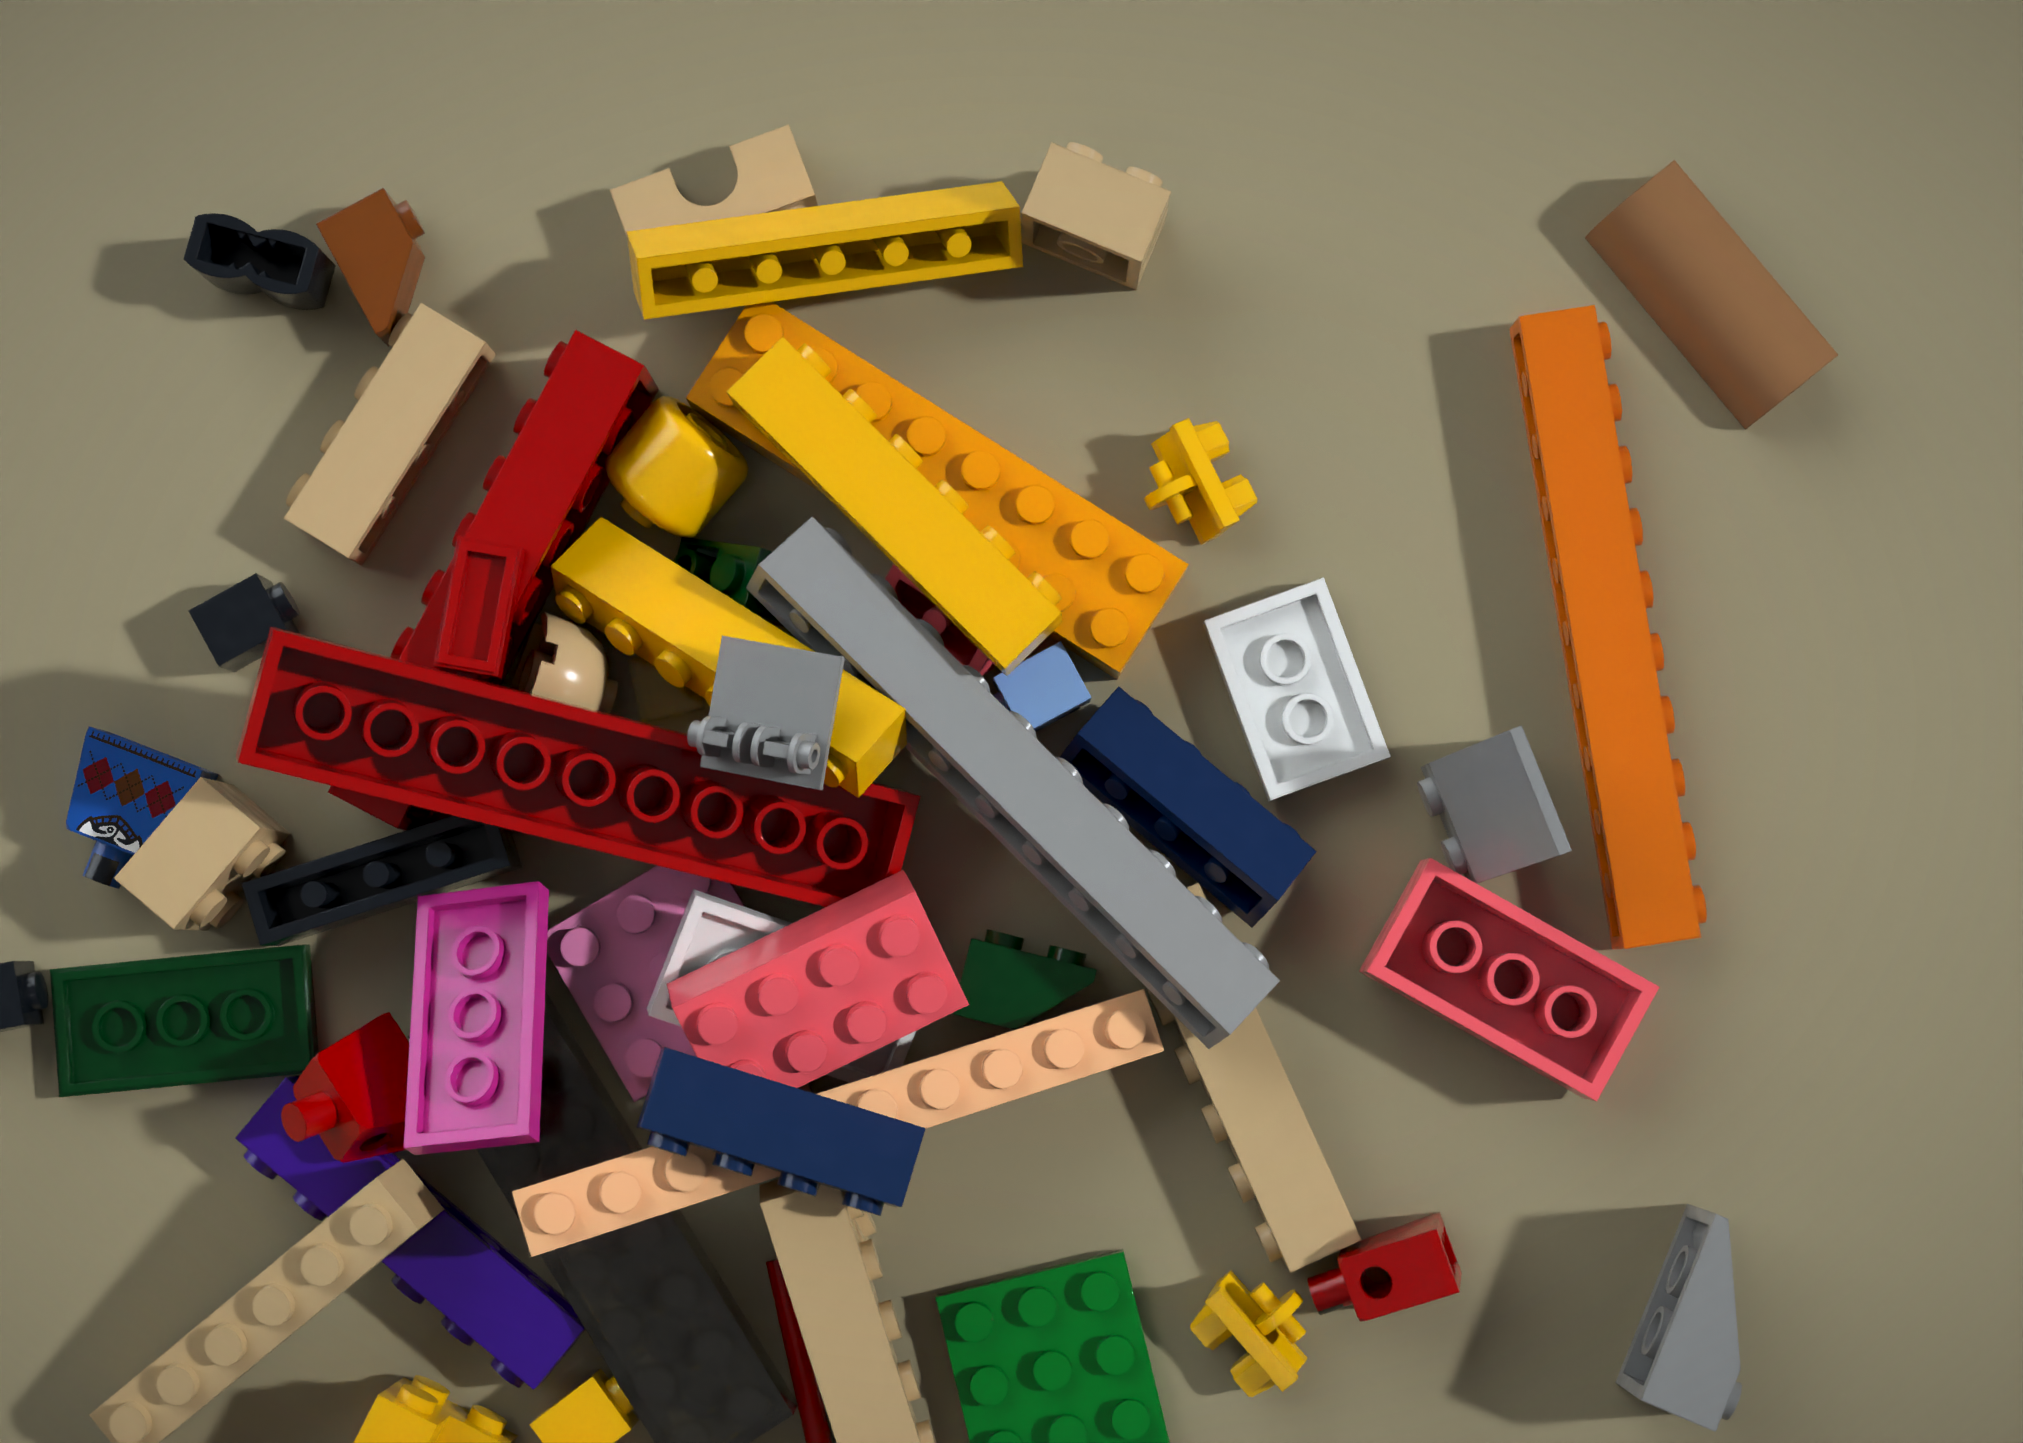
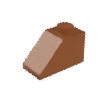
[316,188,425,347]

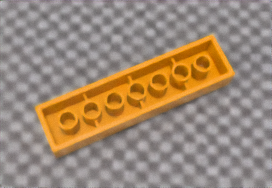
[686,302,1189,679]

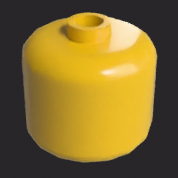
[605,396,749,538]

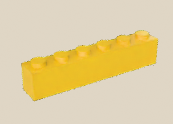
[626,181,1023,320]
[726,337,1062,676]
[550,517,907,798]

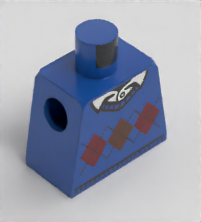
[66,726,219,889]

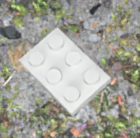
[1203,578,1391,802]

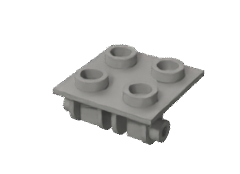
[687,636,845,790]

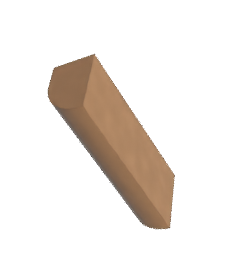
[1585,160,1838,430]

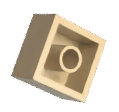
[1021,142,1171,290]
[114,777,291,931]

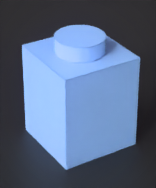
[993,641,1092,732]

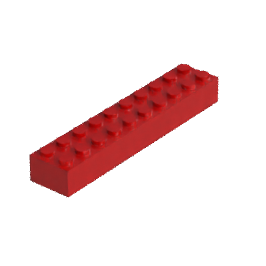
[236,626,921,907]

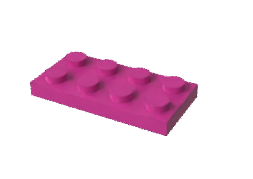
[404,881,549,1155]

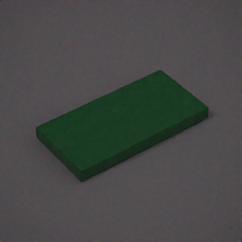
[50,944,319,1097]

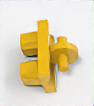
[1144,418,1257,545]
[1190,1270,1307,1397]

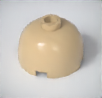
[511,612,618,714]

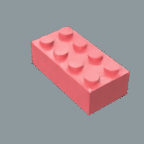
[1359,858,1660,1101]
[667,870,969,1088]

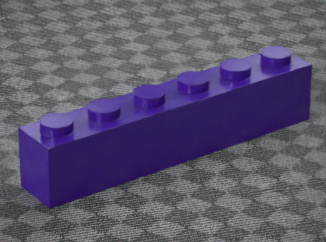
[235,1075,593,1390]

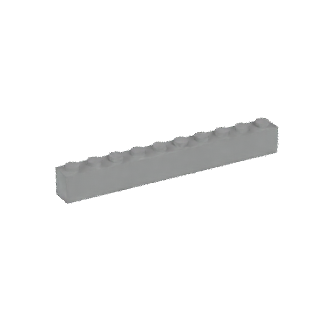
[746,516,1280,1049]

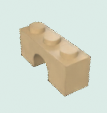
[610,124,818,236]

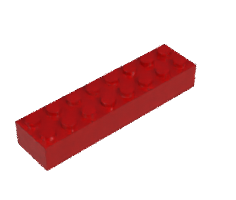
[328,330,659,830]

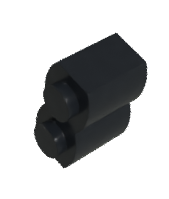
[184,213,336,310]

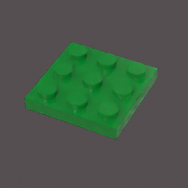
[935,1249,1170,1443]

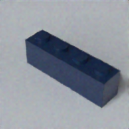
[1060,686,1317,928]
[636,1047,926,1216]

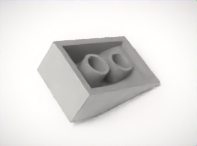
[1417,725,1572,884]
[1615,1204,1742,1432]

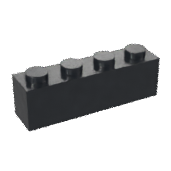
[241,815,522,946]

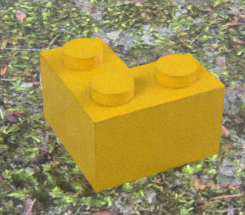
[353,1375,518,1443]

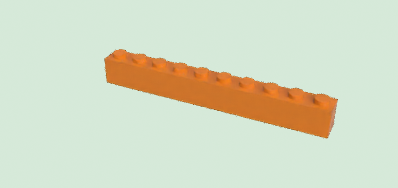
[1509,305,1707,949]

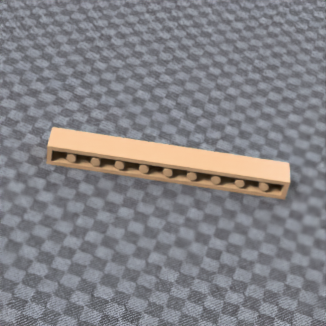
[511,989,1164,1257]

